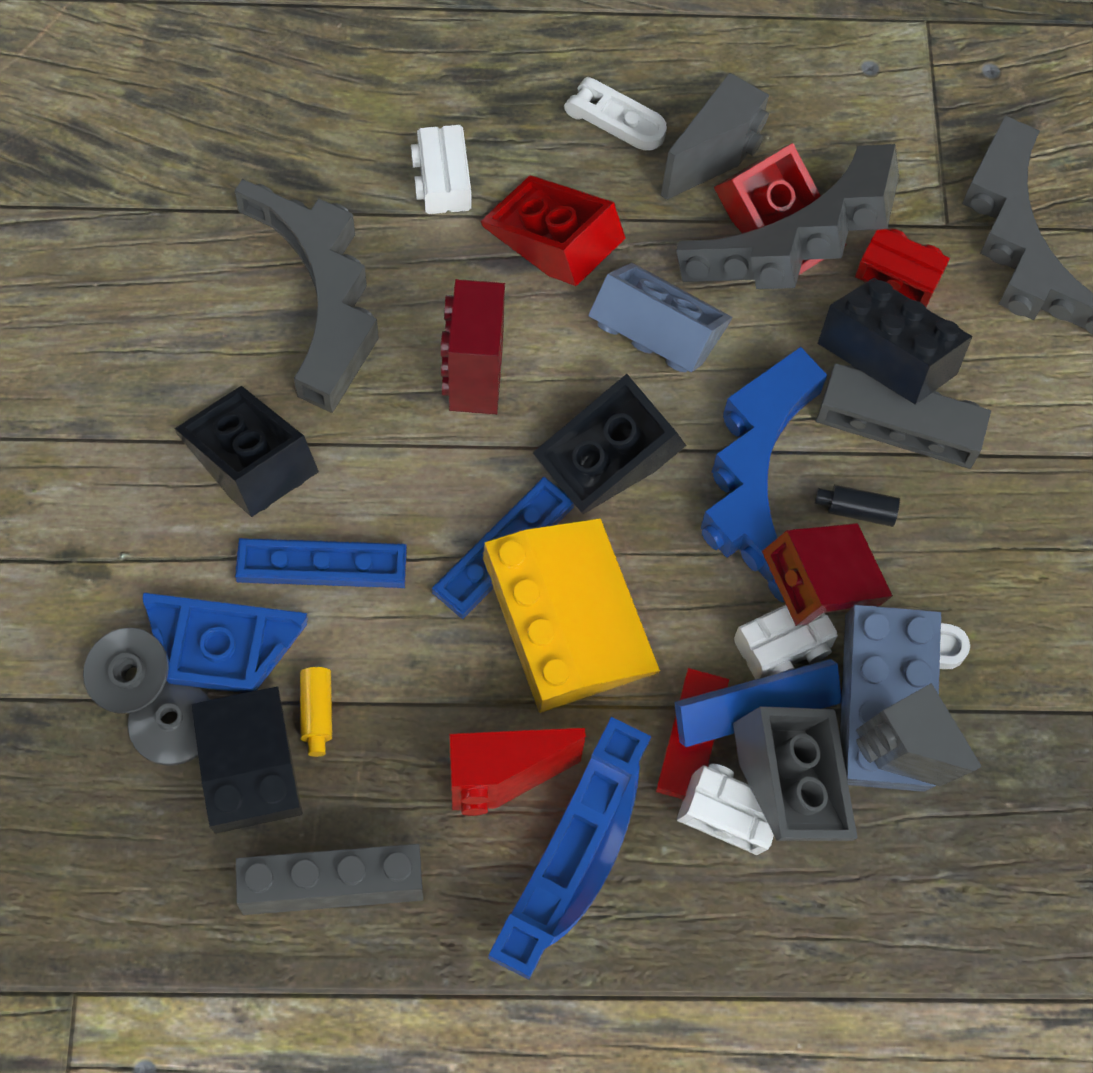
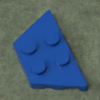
[142,593,308,693]

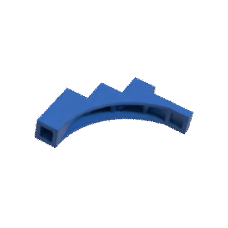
[701,347,827,602]

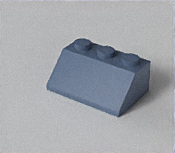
[588,263,733,373]

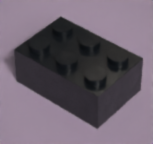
[817,278,973,405]

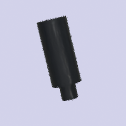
[815,484,900,527]

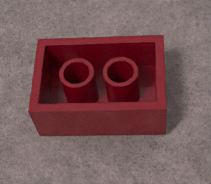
[441,279,505,415]

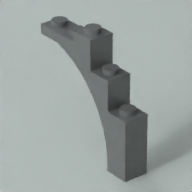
[962,116,1093,335]
[676,144,899,289]
[235,179,379,413]

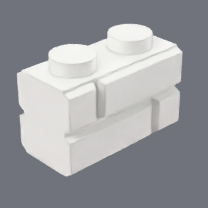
[411,125,471,214]
[734,605,838,680]
[677,764,774,855]

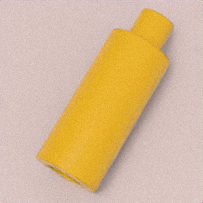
[300,667,332,757]

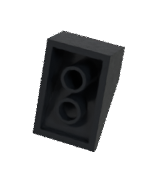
[533,374,687,514]
[174,386,319,517]
[191,686,303,834]

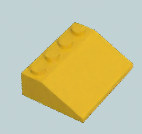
[483,518,660,713]

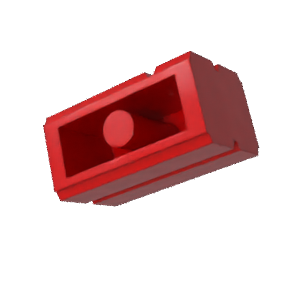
[855,228,950,308]

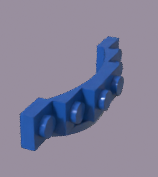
[488,717,651,980]

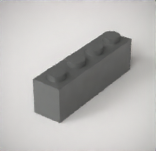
[816,363,991,469]
[236,844,423,915]

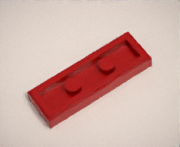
[656,668,729,800]

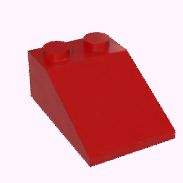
[713,143,847,275]
[481,175,626,286]
[449,728,586,816]

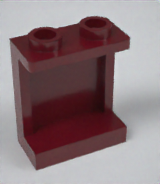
[762,523,893,626]

